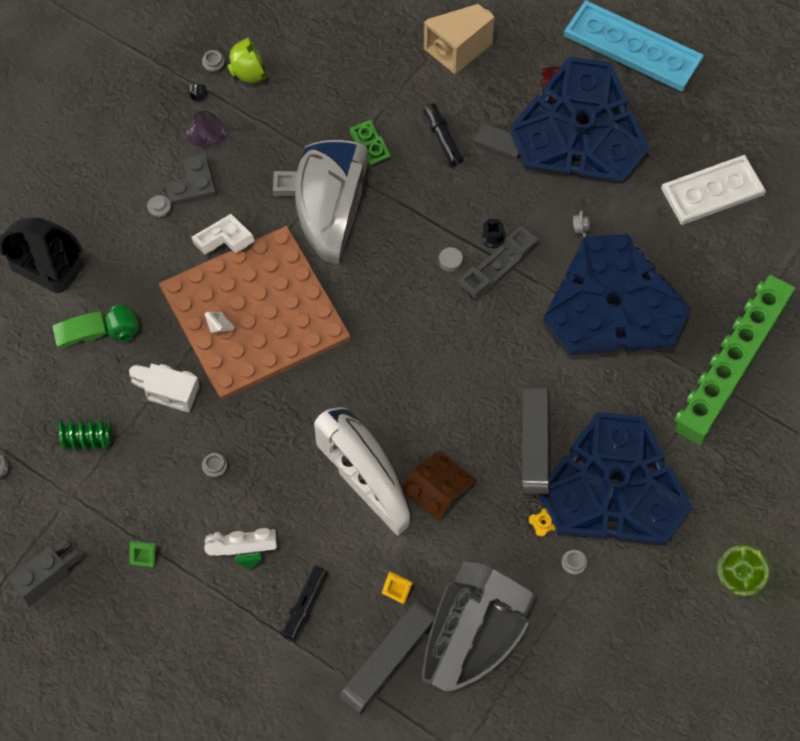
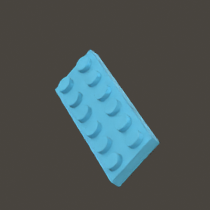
[564,0,704,92]

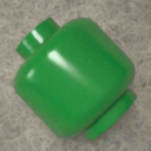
[105,304,139,342]

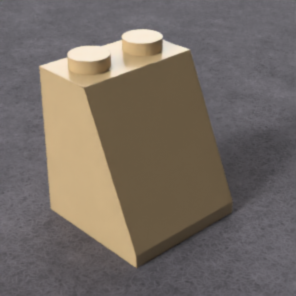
[424,4,494,75]

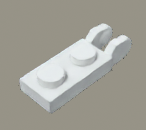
[204,528,277,556]

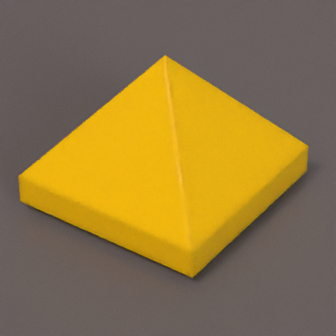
[381,571,413,604]

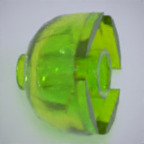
[717,543,771,596]

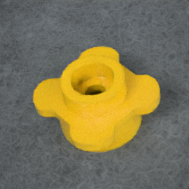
[529,508,555,537]

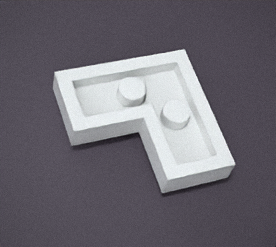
[191,214,255,255]

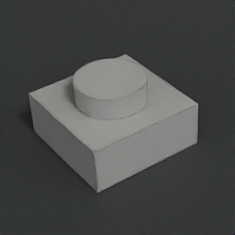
[273,171,297,196]

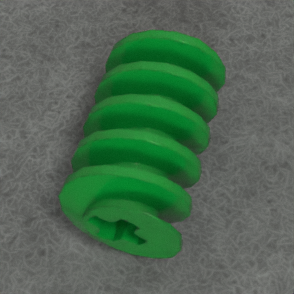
[58,419,112,450]

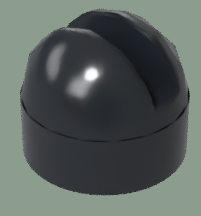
[188,84,206,101]

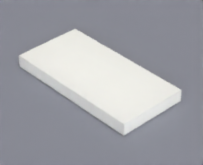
[661,155,766,225]

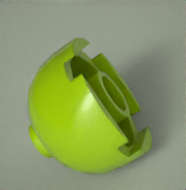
[227,37,269,84]

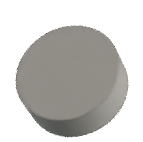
[439,247,463,272]

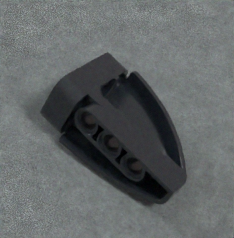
[0,217,83,293]

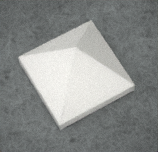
[205,311,235,333]

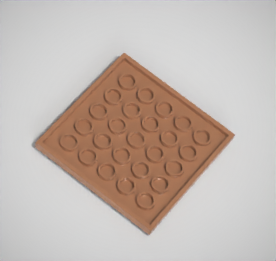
[159,226,351,401]

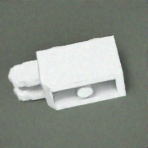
[129,363,200,413]

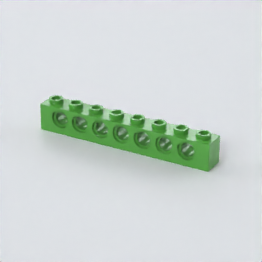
[674,275,795,446]

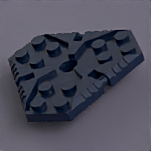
[509,56,649,183]
[543,234,691,355]
[537,412,692,546]

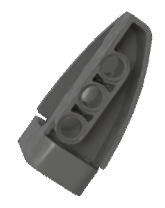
[422,561,536,691]

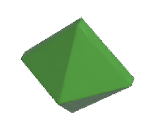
[129,541,156,567]

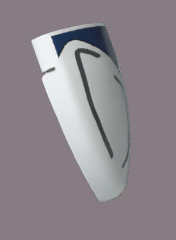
[314,407,410,536]

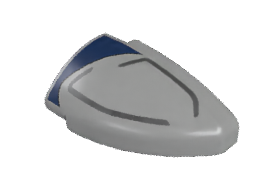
[295,140,368,264]

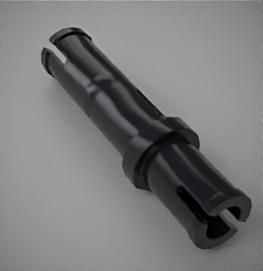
[423,104,464,167]
[281,566,328,642]

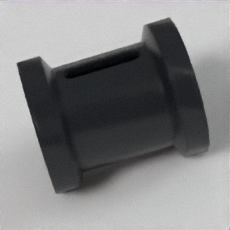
[482,219,504,248]

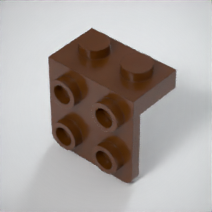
[402,452,476,521]

